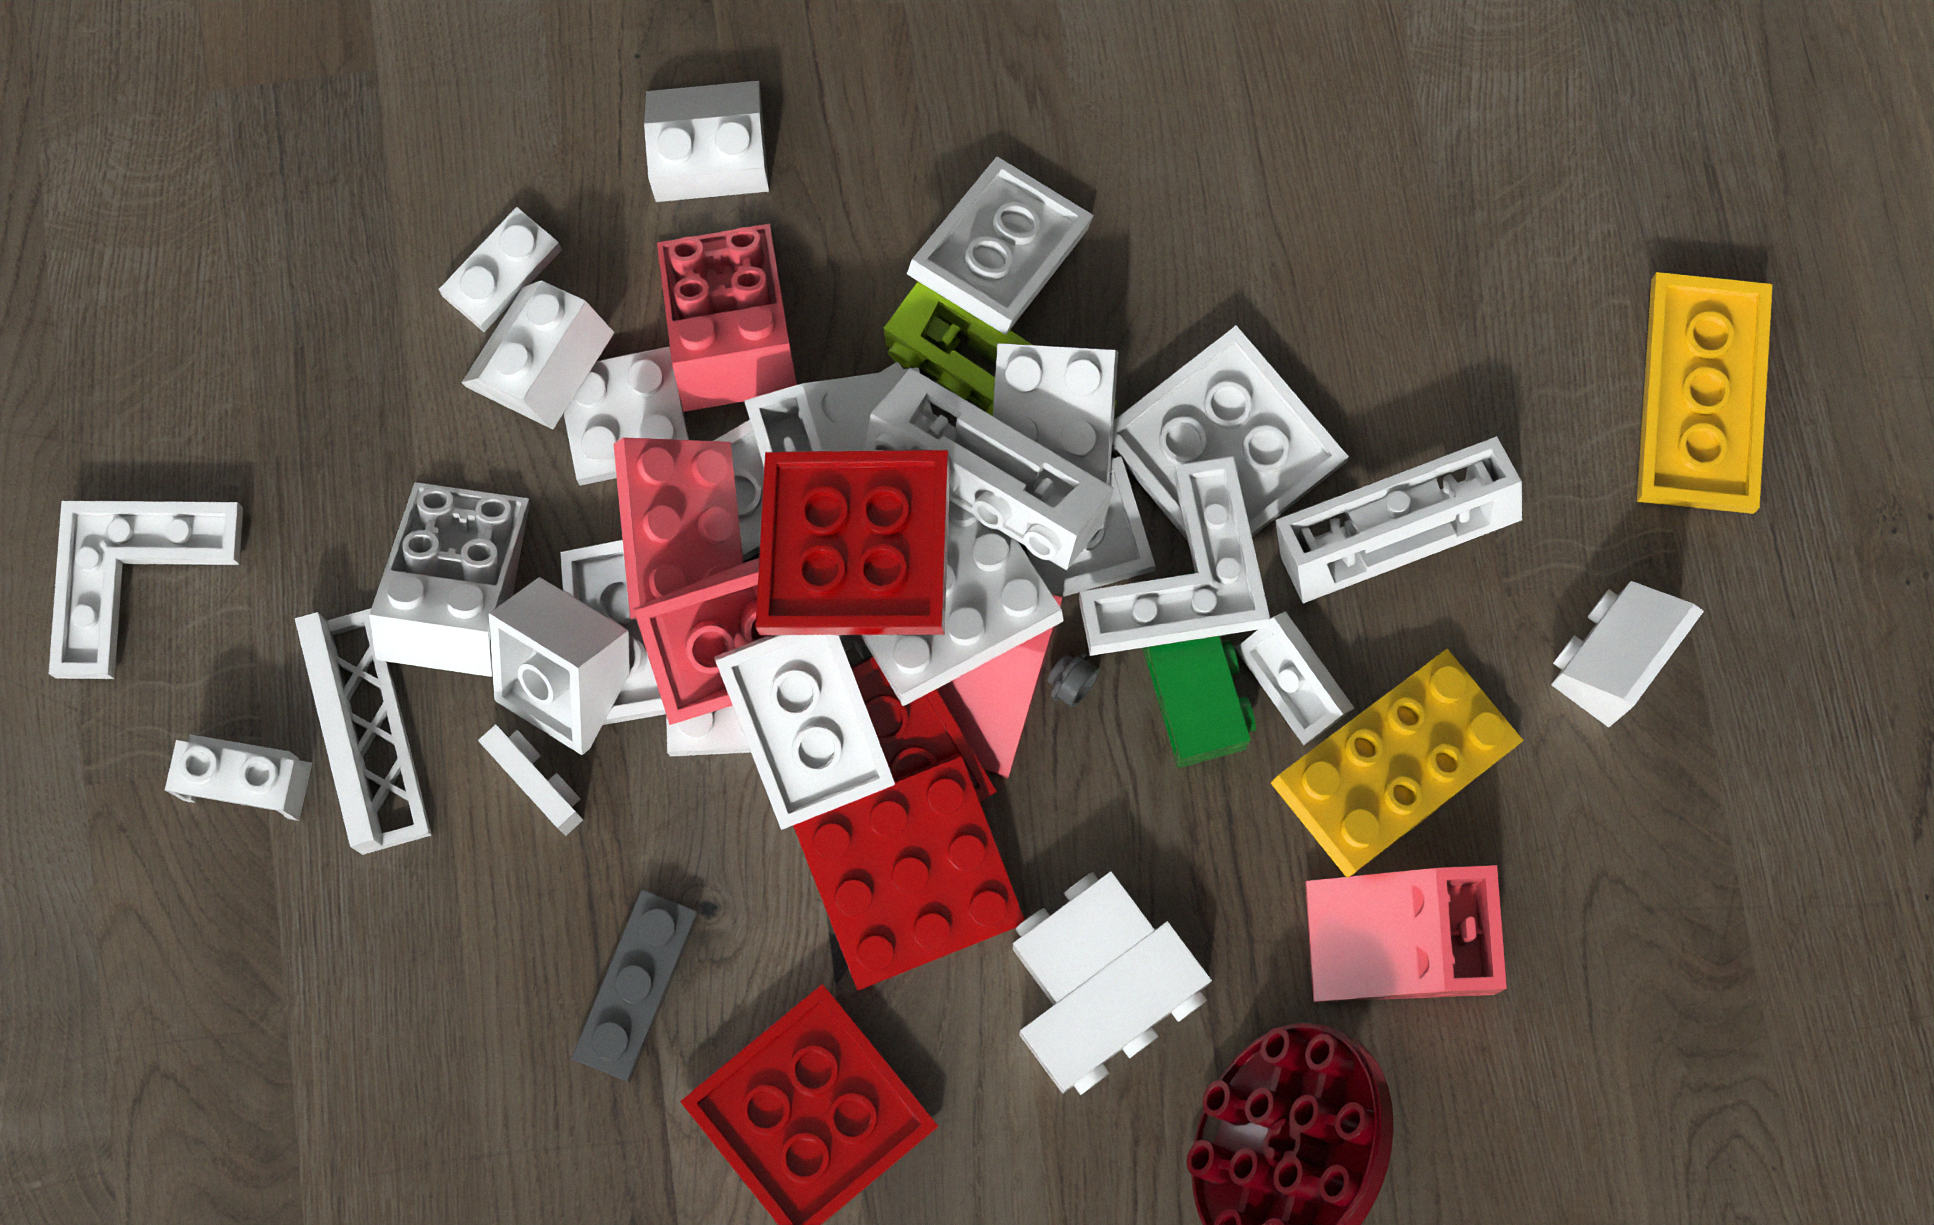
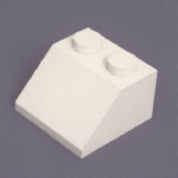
[644,81,769,202]
[461,280,614,429]
[489,577,629,755]
[1551,581,1704,727]

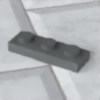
[571,889,699,1083]

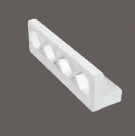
[295,608,432,855]

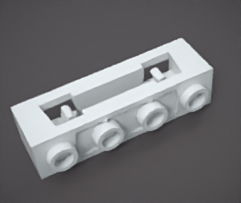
[865,368,1114,570]
[1276,436,1522,603]

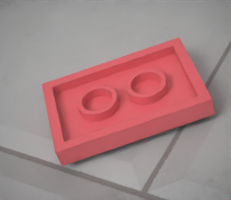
[613,437,743,619]

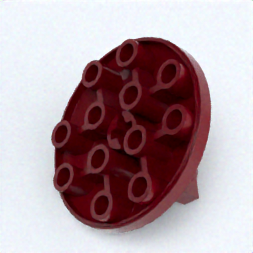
[1186,1022,1394,1225]

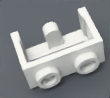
[165,734,312,821]

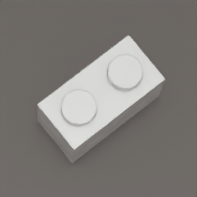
[1013,872,1155,1005]

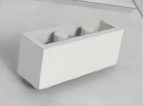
[1019,921,1212,1095]

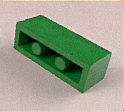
[1142,571,1256,769]

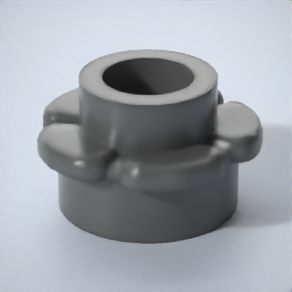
[1047,652,1100,708]

